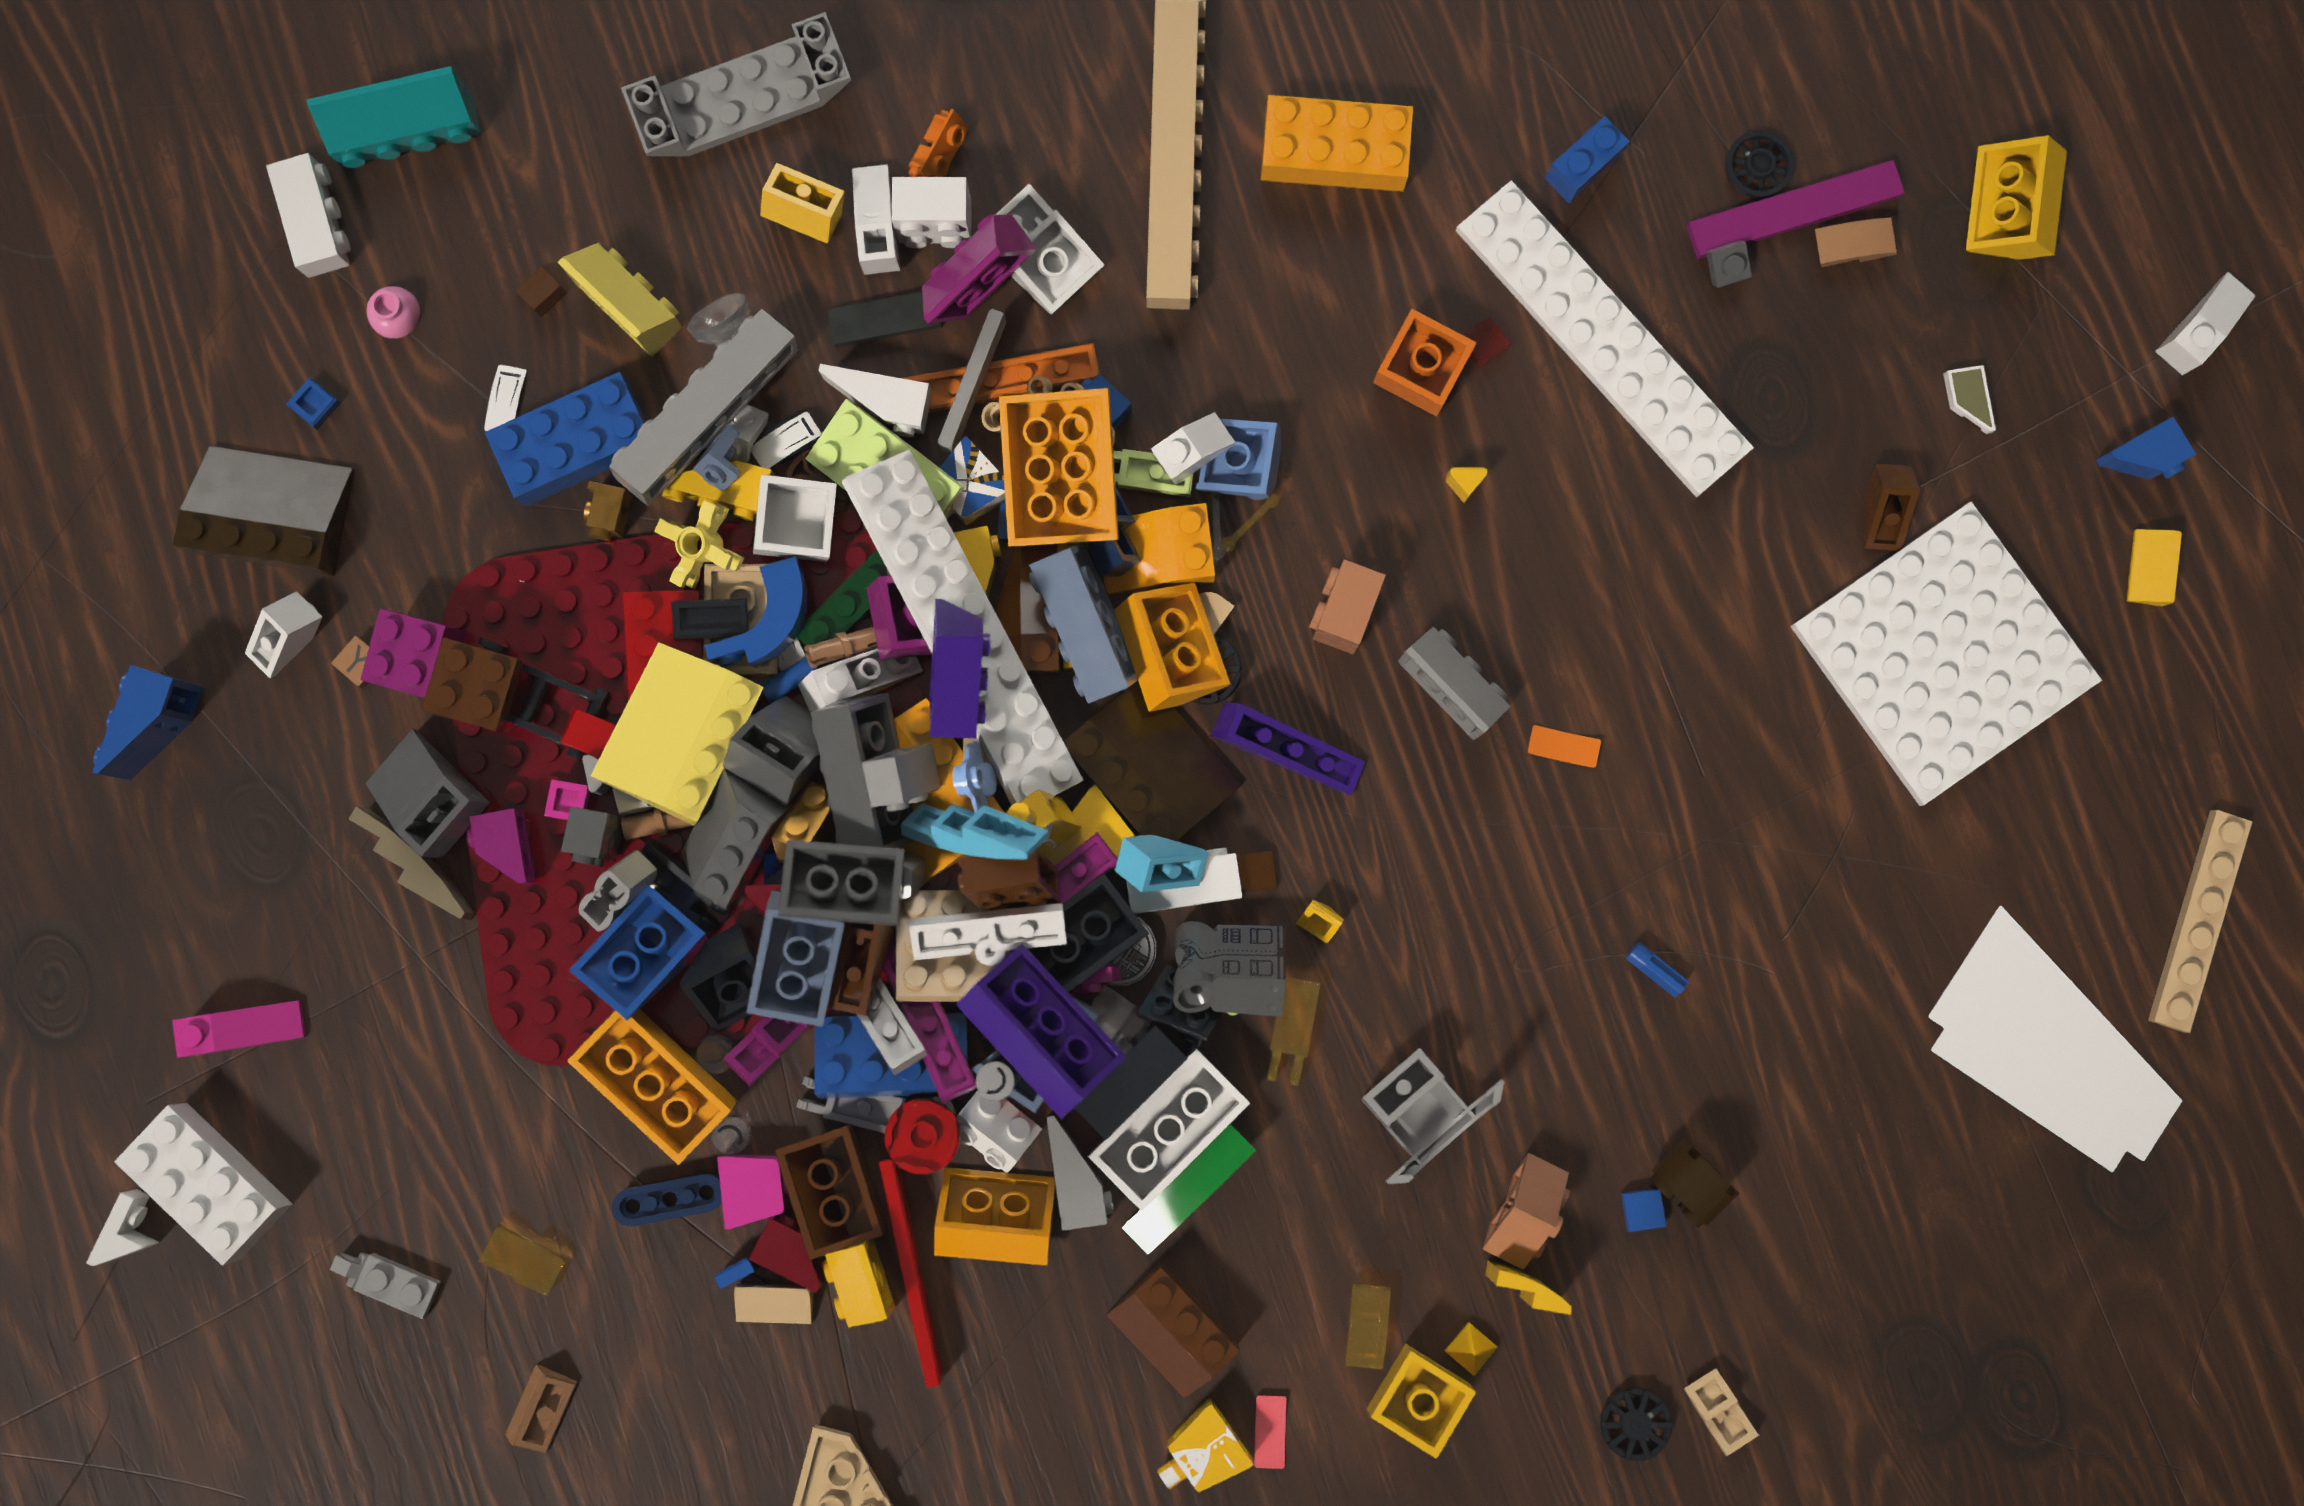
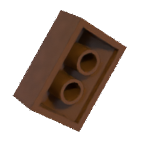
[775,1123,888,1260]
[1106,1261,1240,1398]

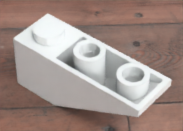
[852,164,900,275]
[798,648,923,713]

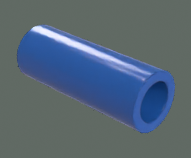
[759,657,819,704]

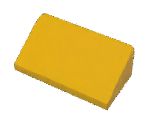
[2126,529,2182,607]

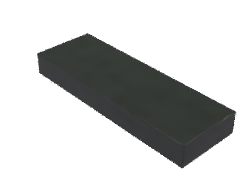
[827,292,942,348]

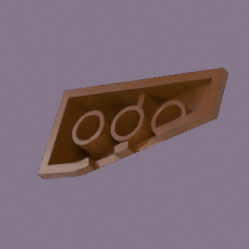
[995,544,1061,676]

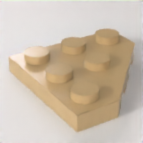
[793,1424,893,1506]

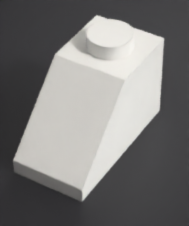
[1151,412,1236,485]
[245,591,322,678]

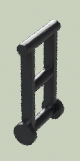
[478,637,610,760]

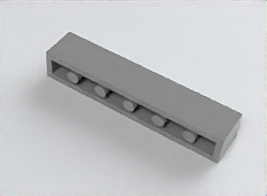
[609,309,798,507]

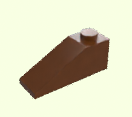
[829,922,895,1016]

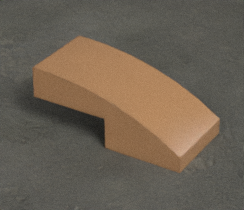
[1815,218,1897,267]

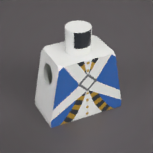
[939,436,1005,525]

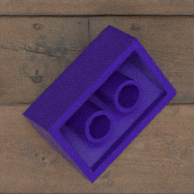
[929,599,990,739]

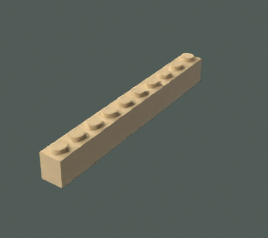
[1146,0,1206,309]

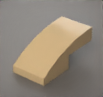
[1684,1368,1759,1456]

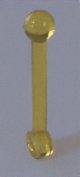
[1221,493,1280,552]

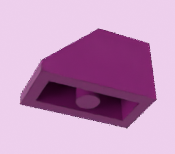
[467,808,536,885]

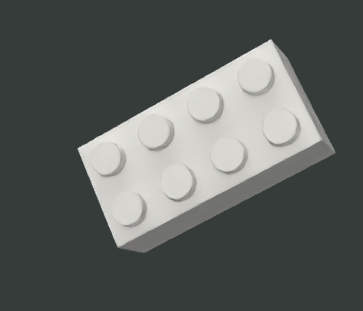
[1089,1049,1250,1211]
[114,1102,293,1266]

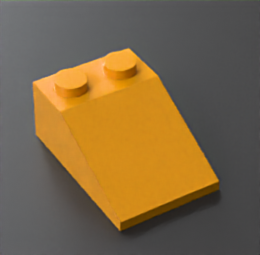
[1103,503,1215,595]

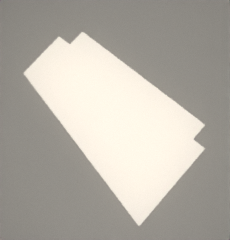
[1928,906,2182,1172]

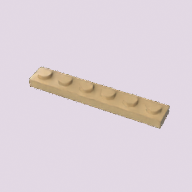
[2148,810,2252,1033]

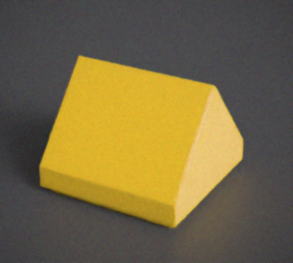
[1446,467,1487,503]

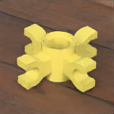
[654,500,744,589]

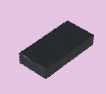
[671,598,749,640]

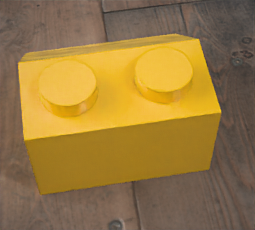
[822,1239,896,1327]

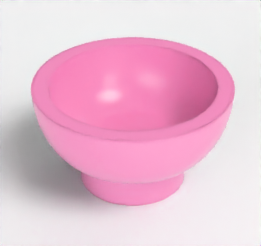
[367,286,420,338]

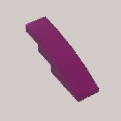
[723,977,834,1087]

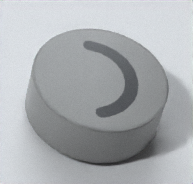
[976,1061,1016,1101]

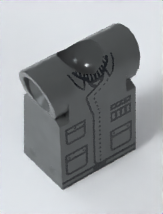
[1173,921,1286,1017]

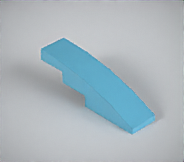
[901,803,1048,859]

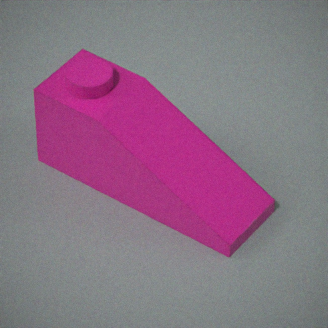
[172,1000,306,1058]

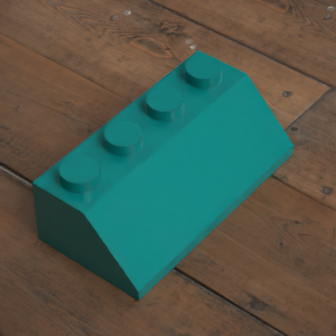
[307,66,481,168]

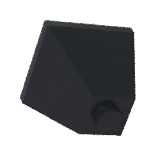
[679,923,758,1033]

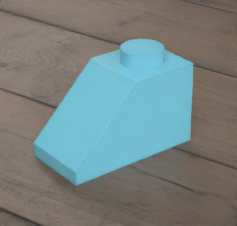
[1115,835,1209,892]

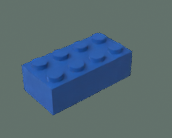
[485,372,647,507]
[814,1013,969,1099]

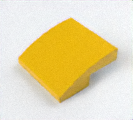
[1485,1260,1572,1315]

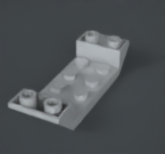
[621,12,851,156]

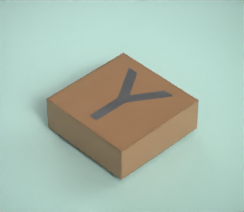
[331,635,369,688]

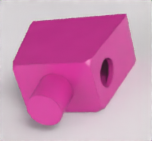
[717,1153,790,1230]

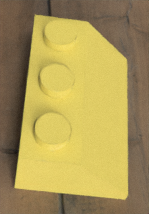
[558,243,682,357]

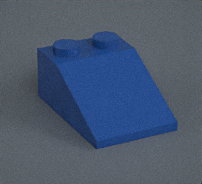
[569,885,708,1021]

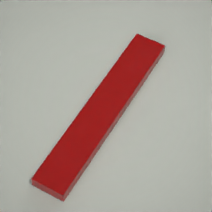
[879,1157,944,1388]

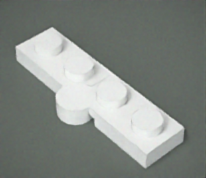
[909,903,1067,966]

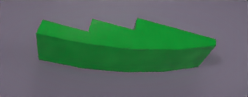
[1121,1124,1256,1254]

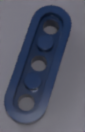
[612,1173,722,1227]

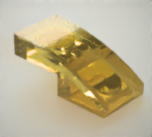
[478,1224,565,1296]
[1345,1283,1390,1369]

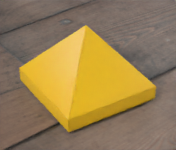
[1296,900,1344,944]
[1445,1322,1498,1376]

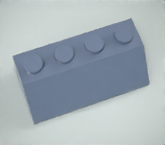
[1029,542,1138,703]

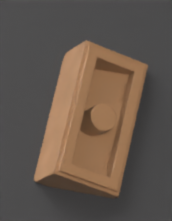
[506,1365,577,1453]

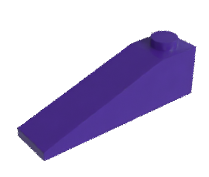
[1211,702,1365,796]

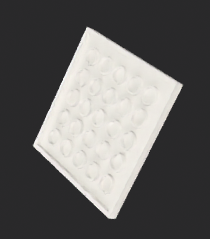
[1790,502,2102,806]

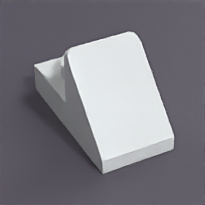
[86,1189,159,1266]

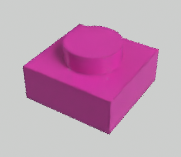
[544,779,591,820]

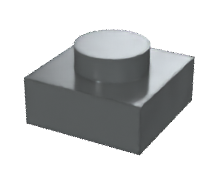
[1706,240,1752,288]

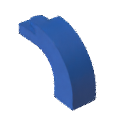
[704,556,808,668]

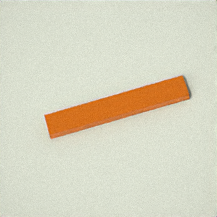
[902,343,1099,413]

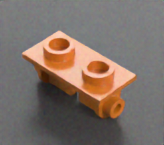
[908,109,969,177]

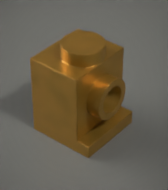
[584,481,633,541]

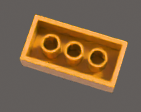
[1261,95,1413,192]
[567,1009,738,1165]

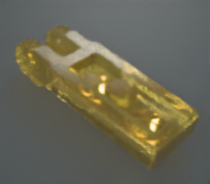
[1267,977,1320,1086]

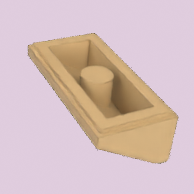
[734,1283,813,1324]

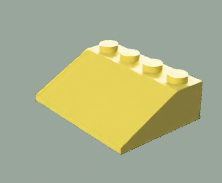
[590,642,764,826]

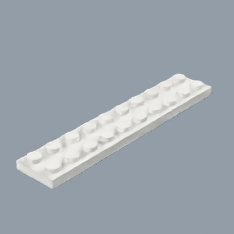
[1456,180,1754,498]
[842,449,1083,805]

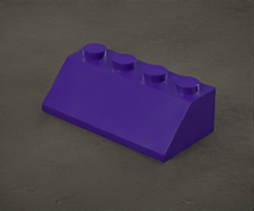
[956,944,1127,1119]

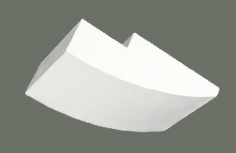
[996,184,1104,314]

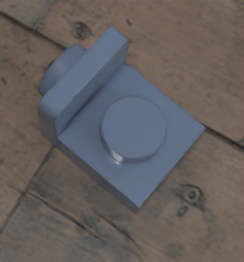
[693,424,740,491]

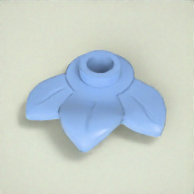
[953,741,997,813]

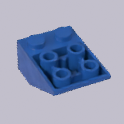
[92,665,204,780]

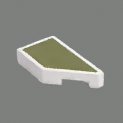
[1943,365,1996,434]

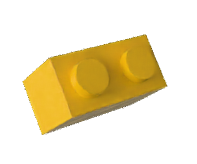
[760,163,845,244]

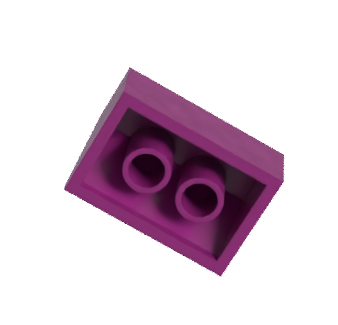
[922,214,1037,324]

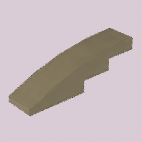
[349,806,475,920]

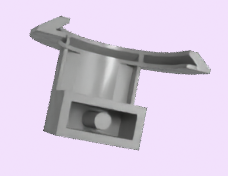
[1361,1048,1504,1184]

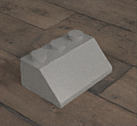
[1397,626,1511,741]

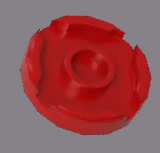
[885,1098,960,1174]

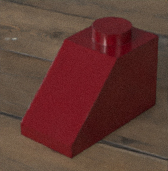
[749,1212,825,1293]

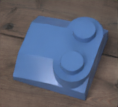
[1196,419,1282,500]

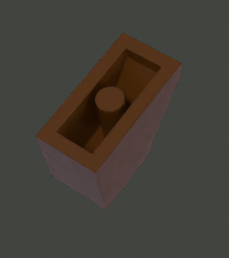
[1863,463,1920,551]

